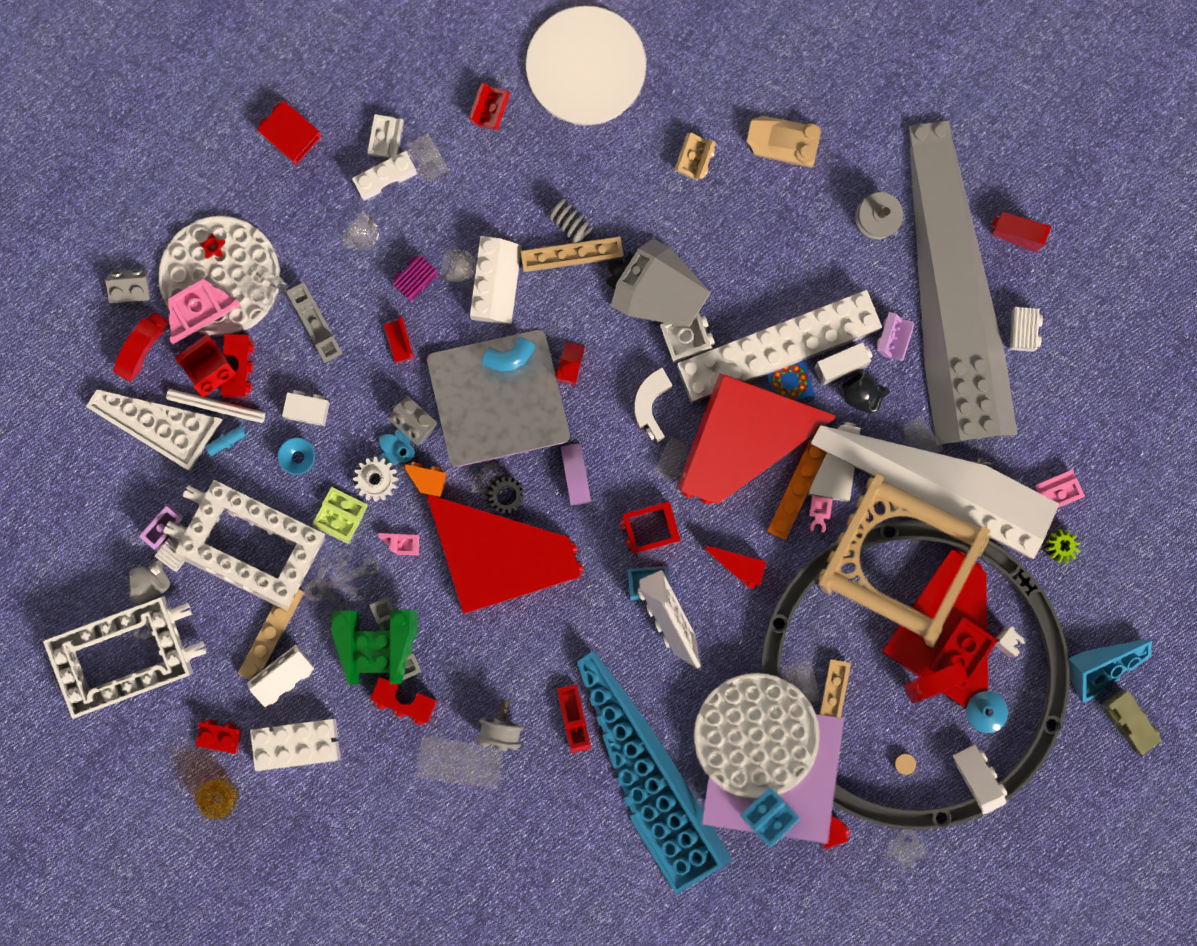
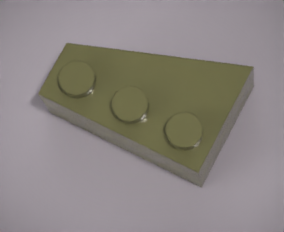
[1100,690,1162,756]

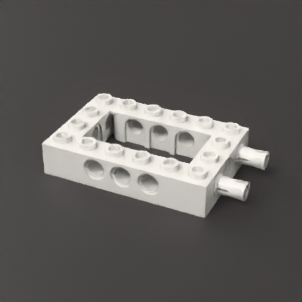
[163,480,325,611]
[43,596,207,719]

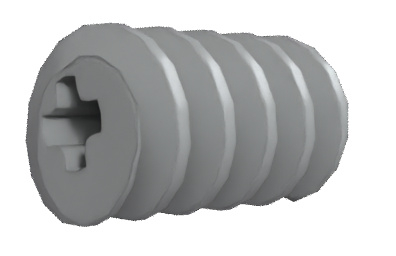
[550,198,594,243]

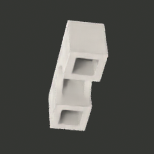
[352,151,417,201]

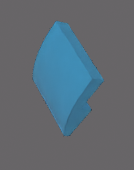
[740,787,801,848]

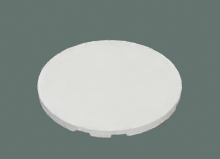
[526,6,646,125]
[159,216,280,336]
[694,673,820,799]

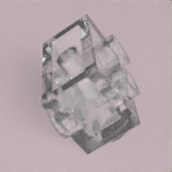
[407,133,449,183]

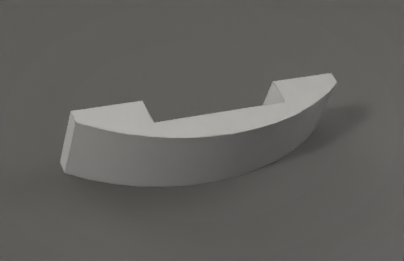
[286,282,343,363]
[369,597,422,680]

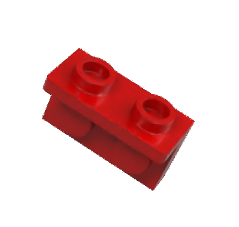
[195,718,242,754]

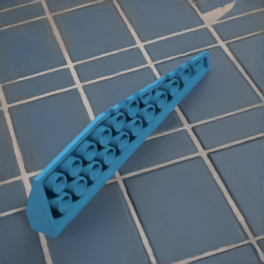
[577,651,733,894]

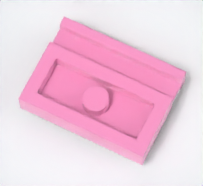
[1034,469,1085,508]

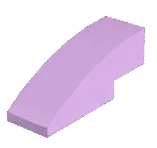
[561,443,591,506]

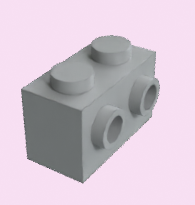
[388,396,437,446]

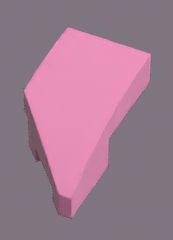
[378,533,420,556]

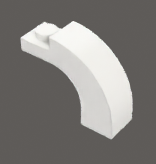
[634,368,672,443]

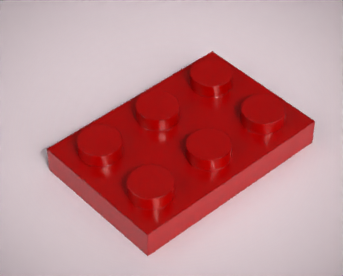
[929,617,998,692]

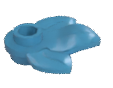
[379,429,415,466]

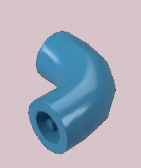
[481,337,536,372]

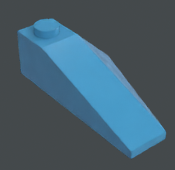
[1068,639,1152,703]

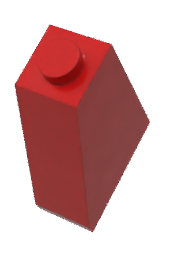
[991,212,1052,253]

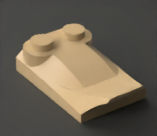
[747,116,821,168]

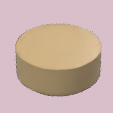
[894,754,916,775]

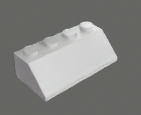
[470,236,522,325]

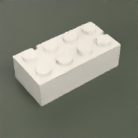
[250,719,341,771]

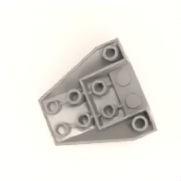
[611,239,711,327]

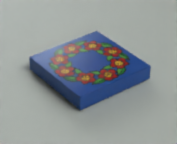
[767,360,815,401]

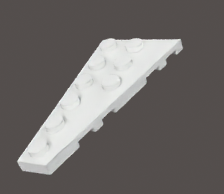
[86,390,223,471]

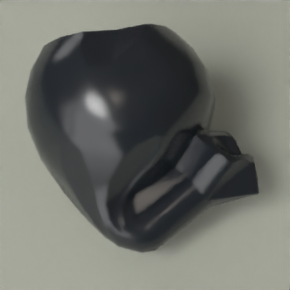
[841,372,890,413]

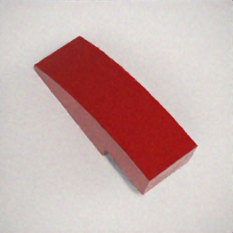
[557,684,592,754]

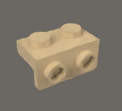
[674,133,716,180]

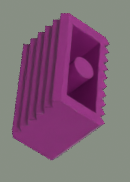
[392,255,438,303]

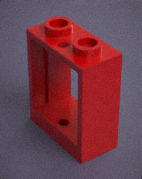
[620,501,681,555]

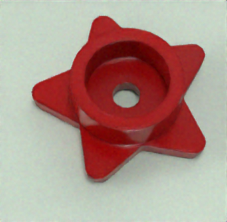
[199,233,226,259]

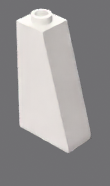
[807,422,861,502]

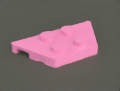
[168,279,241,344]

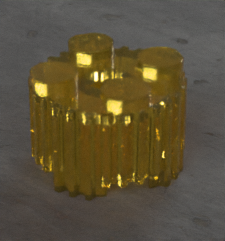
[195,777,240,820]

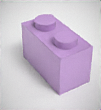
[139,503,183,550]

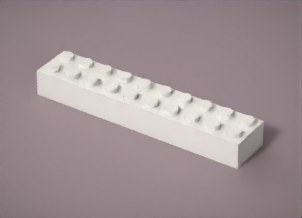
[677,290,882,404]

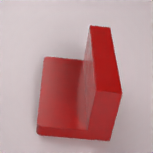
[384,316,415,364]

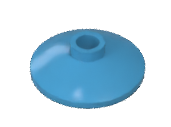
[966,691,1008,733]

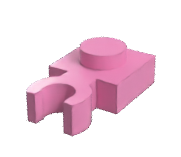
[809,496,833,533]

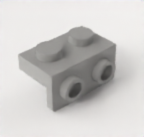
[105,269,151,303]

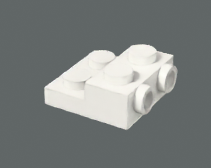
[660,313,715,363]

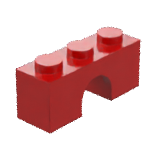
[221,334,255,398]
[370,677,438,726]

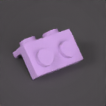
[877,312,915,361]

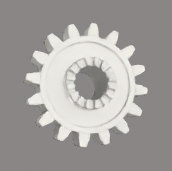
[353,457,399,502]

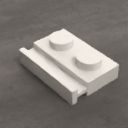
[368,114,404,158]

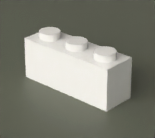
[247,645,314,707]
[953,745,1007,814]

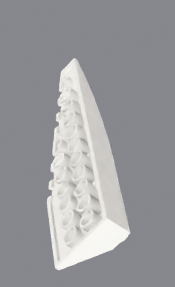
[811,425,1059,559]

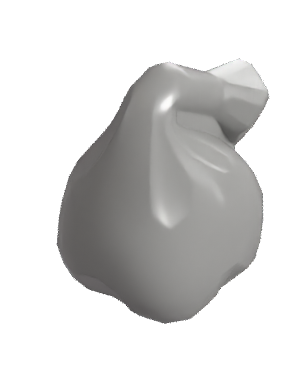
[128,561,171,604]

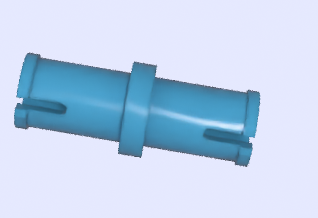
[205,425,247,456]

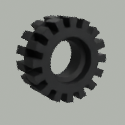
[485,474,524,513]

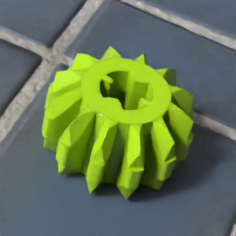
[1045,529,1081,564]

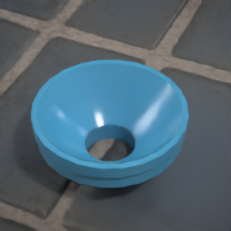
[278,438,315,475]

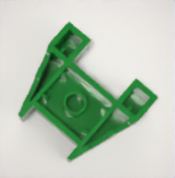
[331,609,418,684]

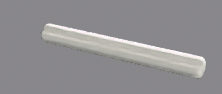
[166,389,265,423]

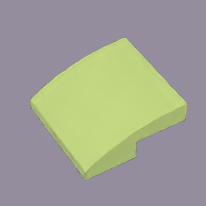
[312,487,368,544]

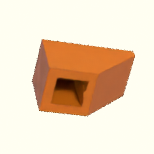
[405,462,447,498]

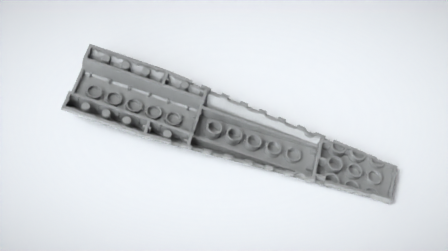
[908,121,1017,446]

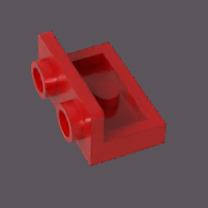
[469,83,511,131]

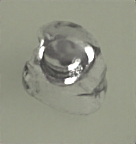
[342,211,379,250]
[439,246,476,282]

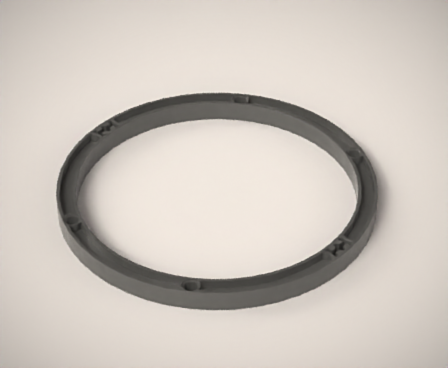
[760,520,1070,830]

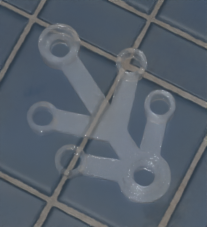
[304,550,380,608]

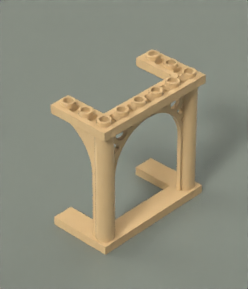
[818,473,990,648]

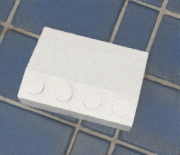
[638,570,701,668]

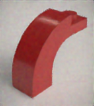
[113,312,170,382]
[904,661,969,704]

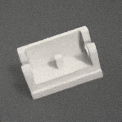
[995,626,1025,657]

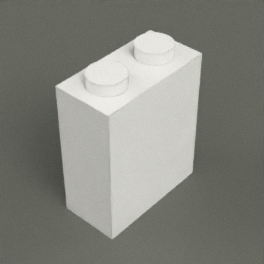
[814,343,872,386]

